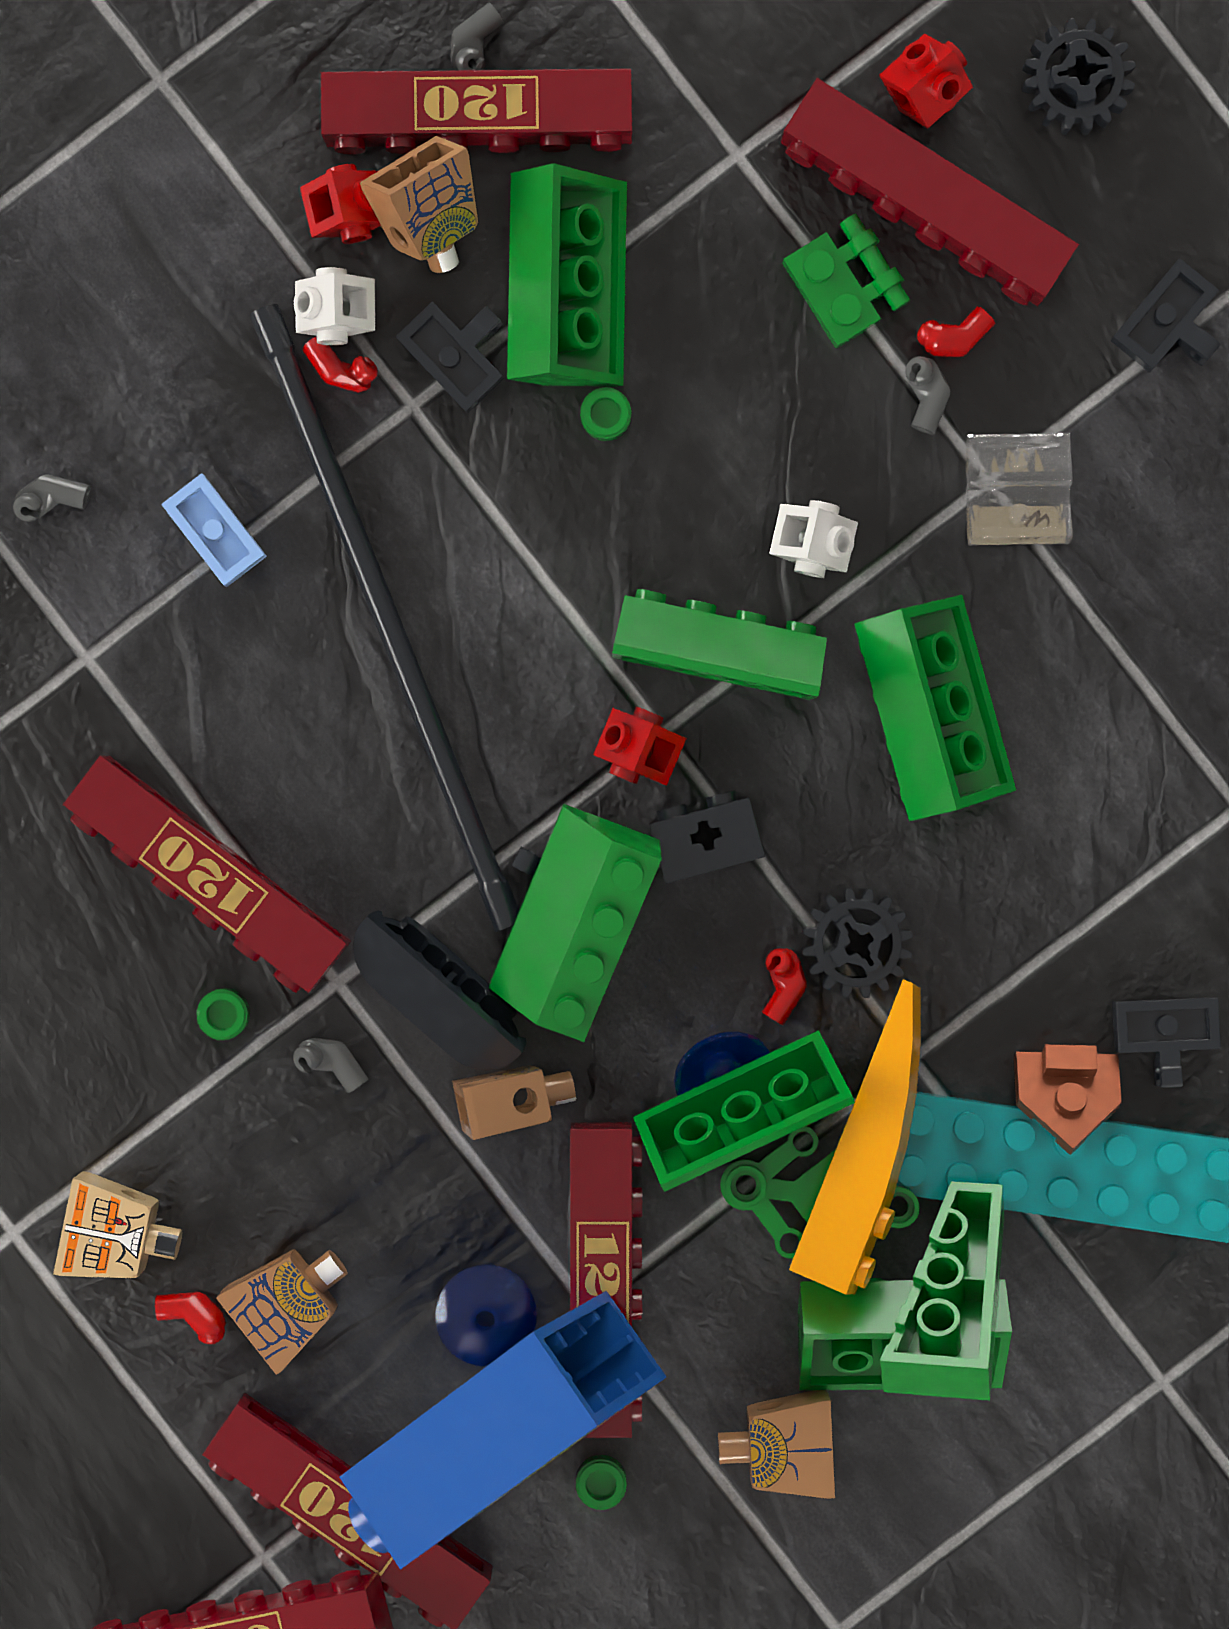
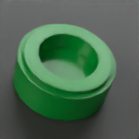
[580,387,631,441]
[197,988,250,1040]
[576,1455,627,1510]

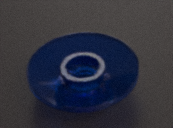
[674,1032,770,1096]
[436,1264,537,1366]

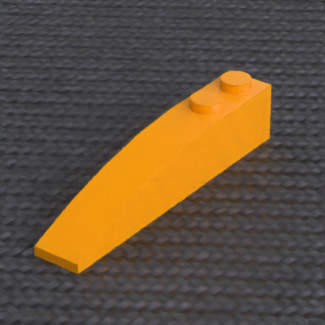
[789,980,921,1295]

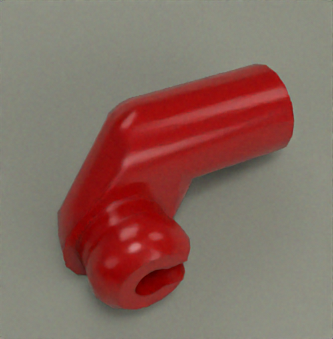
[917,306,995,357]
[303,337,378,393]
[762,948,807,1026]
[155,1292,226,1345]

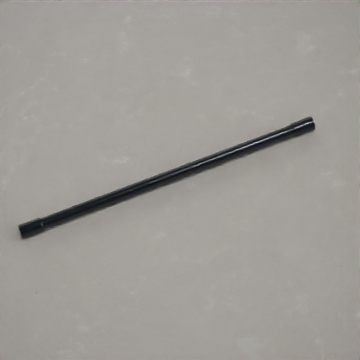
[250,304,519,932]

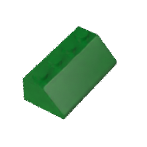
[507,163,627,387]
[612,589,827,700]
[854,595,1016,821]
[489,804,662,1042]
[633,1030,855,1192]
[798,1278,1012,1390]

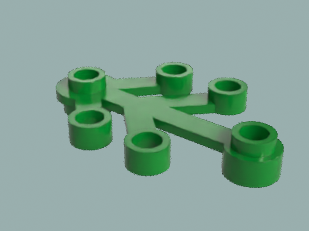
[721,1126,919,1259]

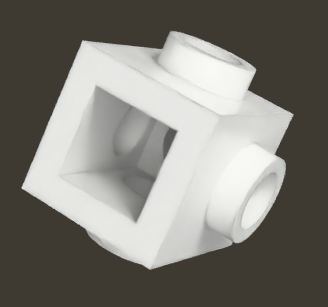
[294,267,375,345]
[769,500,858,578]

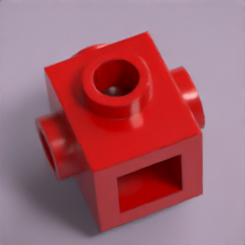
[879,33,973,129]
[300,164,381,244]
[593,706,687,786]

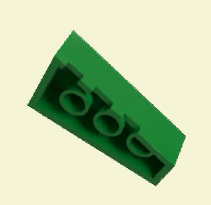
[880,1181,1004,1401]

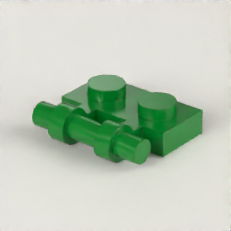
[782,214,911,349]

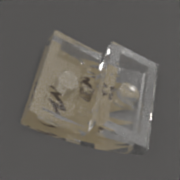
[966,433,1073,545]

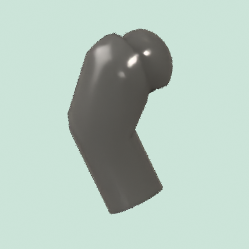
[450,2,504,70]
[905,356,951,435]
[13,474,91,522]
[293,1038,368,1093]

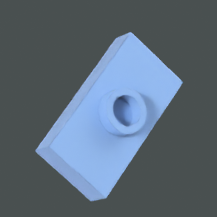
[161,473,267,587]

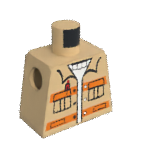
[53,1171,182,1278]

